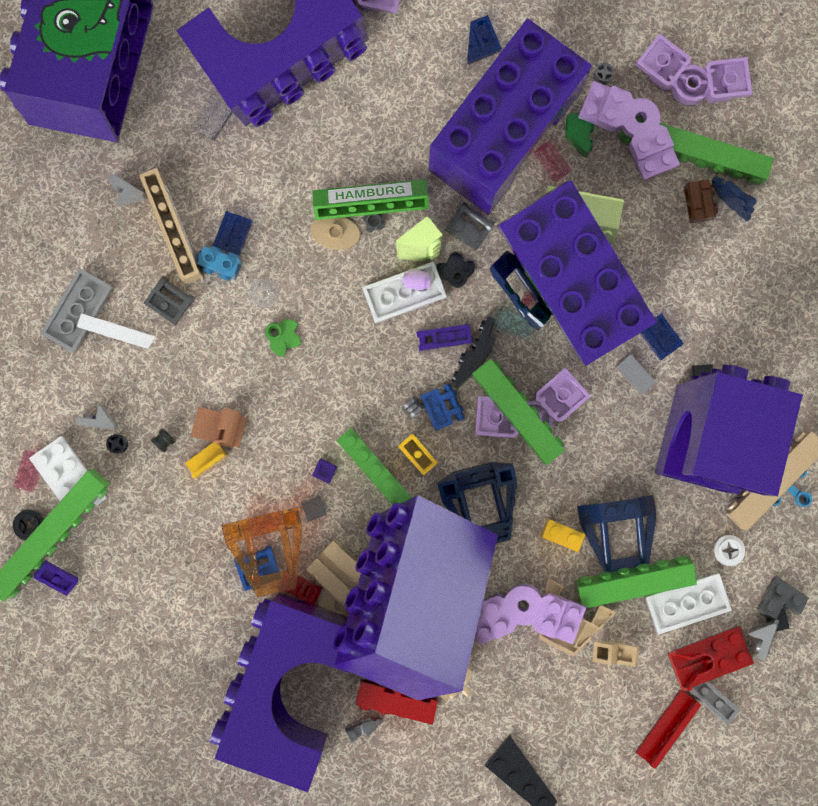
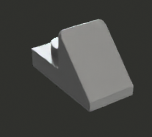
[107,173,148,206]
[75,404,119,430]
[748,619,779,661]

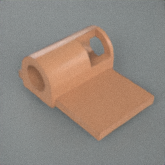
[191,407,247,448]

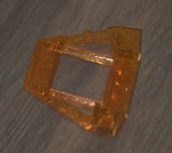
[221,507,302,597]

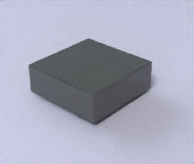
[301,497,326,522]

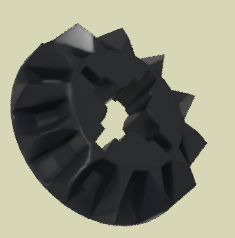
[13,510,43,540]

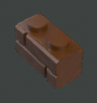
[683,179,718,224]

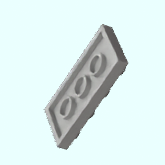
[40,268,114,353]

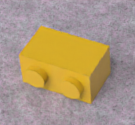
[398,433,438,476]
[540,519,586,552]

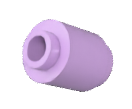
[403,269,431,290]

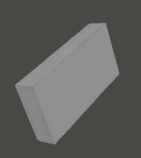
[616,354,656,395]

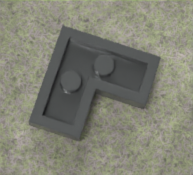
[756,576,809,620]

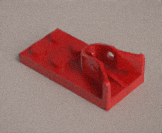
[667,626,754,691]

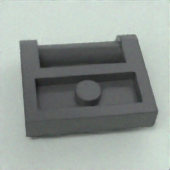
[445,202,495,251]
[144,276,195,325]

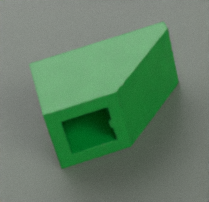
[565,113,594,157]

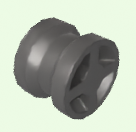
[593,63,614,85]
[401,396,425,420]

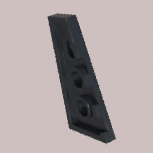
[485,734,557,806]

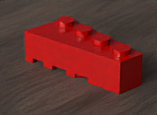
[356,678,438,725]

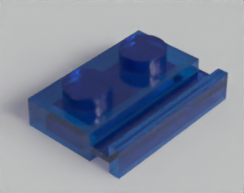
[213,211,253,256]
[640,313,684,361]

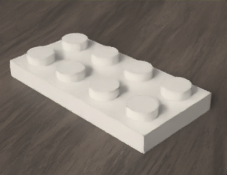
[362,261,447,324]
[29,436,107,514]
[644,573,732,635]

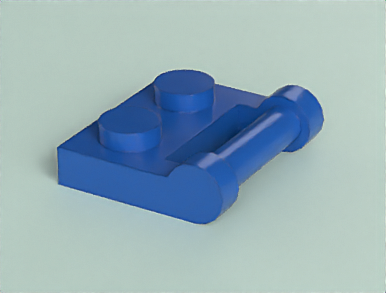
[234,545,282,591]

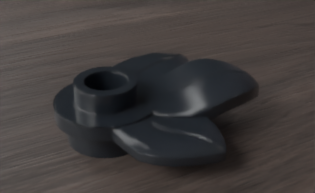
[437,252,475,288]

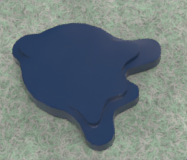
[712,176,757,221]

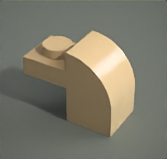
[592,641,640,667]

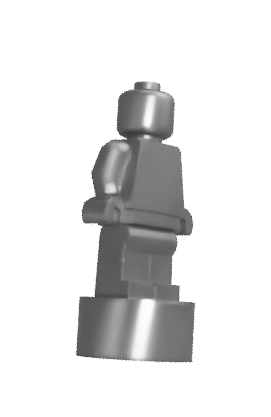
[345,717,383,743]

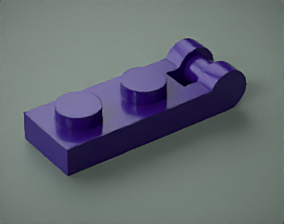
[416,324,472,351]

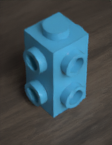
[196,246,242,281]

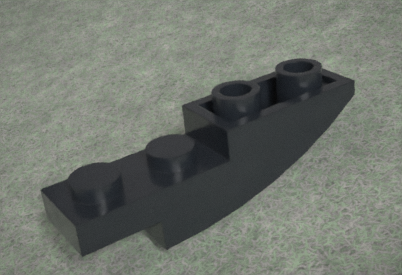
[451,316,495,388]

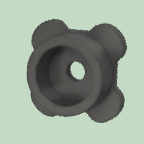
[363,214,384,233]

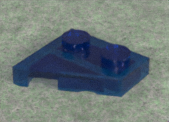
[467,15,502,65]

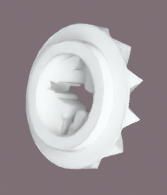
[713,535,745,566]

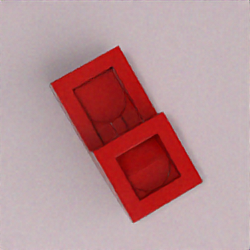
[278,570,322,605]

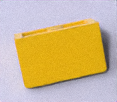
[185,442,228,479]

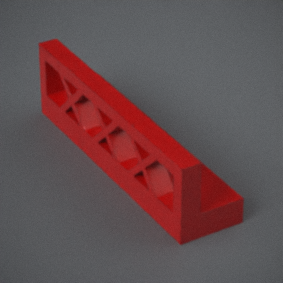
[635,689,701,769]

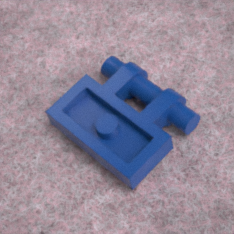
[420,383,465,431]

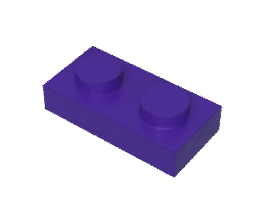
[33,560,79,596]

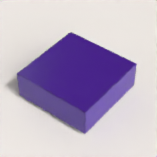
[312,458,338,484]

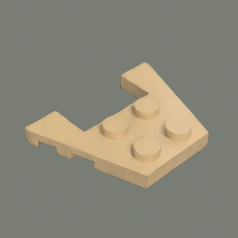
[538,577,616,656]

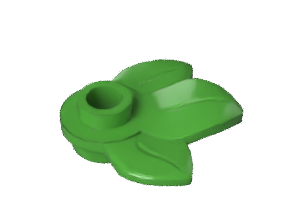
[265,319,301,357]

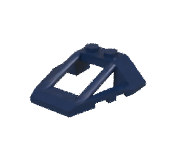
[489,250,551,331]
[437,462,517,544]
[577,495,656,573]

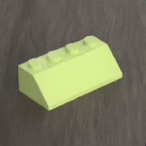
[546,186,624,244]
[396,216,442,262]

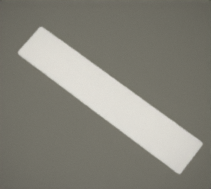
[77,314,155,349]

